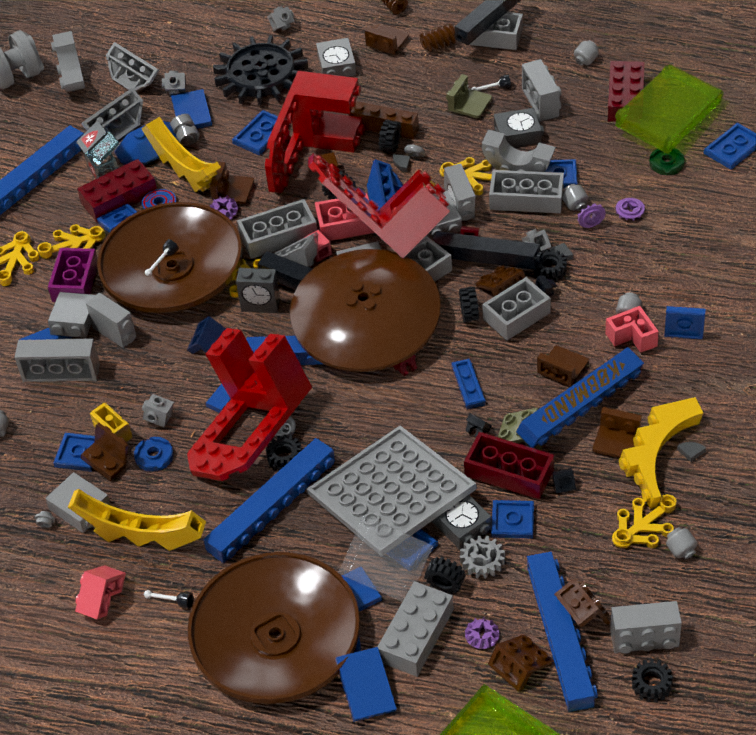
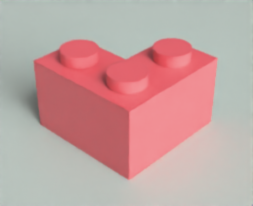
[605,306,659,353]
[75,565,126,619]

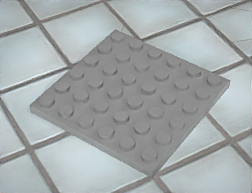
[307,426,477,557]

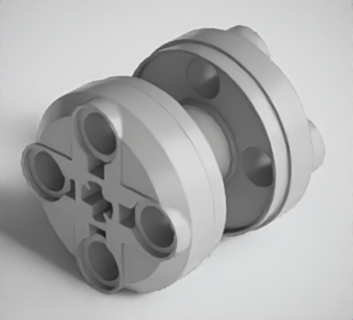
[0,30,44,90]

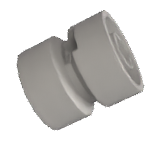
[170,114,200,146]

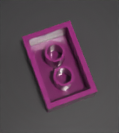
[48,248,98,302]

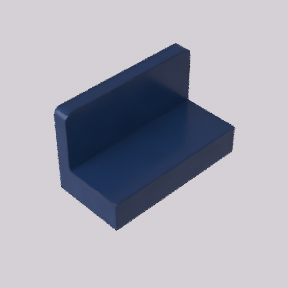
[187,316,226,354]

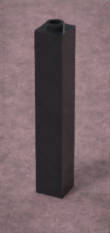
[455,0,521,45]
[433,231,543,270]
[258,251,367,301]

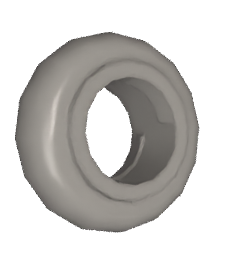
[404,145,425,158]

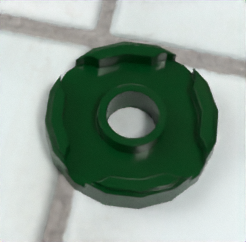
[649,147,685,175]

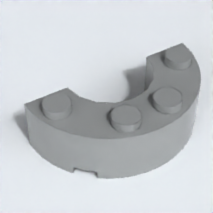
[51,31,85,92]
[482,130,556,172]

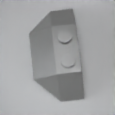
[106,42,159,92]
[81,87,143,141]
[273,232,319,268]

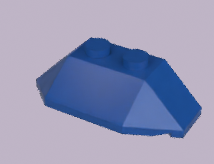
[114,121,179,165]
[367,159,403,210]

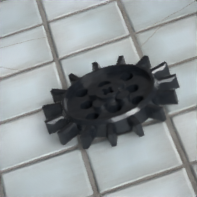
[213,35,309,106]

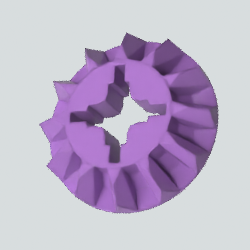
[210,196,238,219]
[616,198,645,221]
[578,203,606,228]
[465,617,499,649]

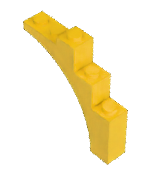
[141,117,221,192]
[619,397,703,509]
[68,489,206,551]

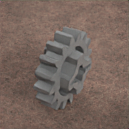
[460,536,505,578]

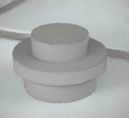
[34,511,55,528]

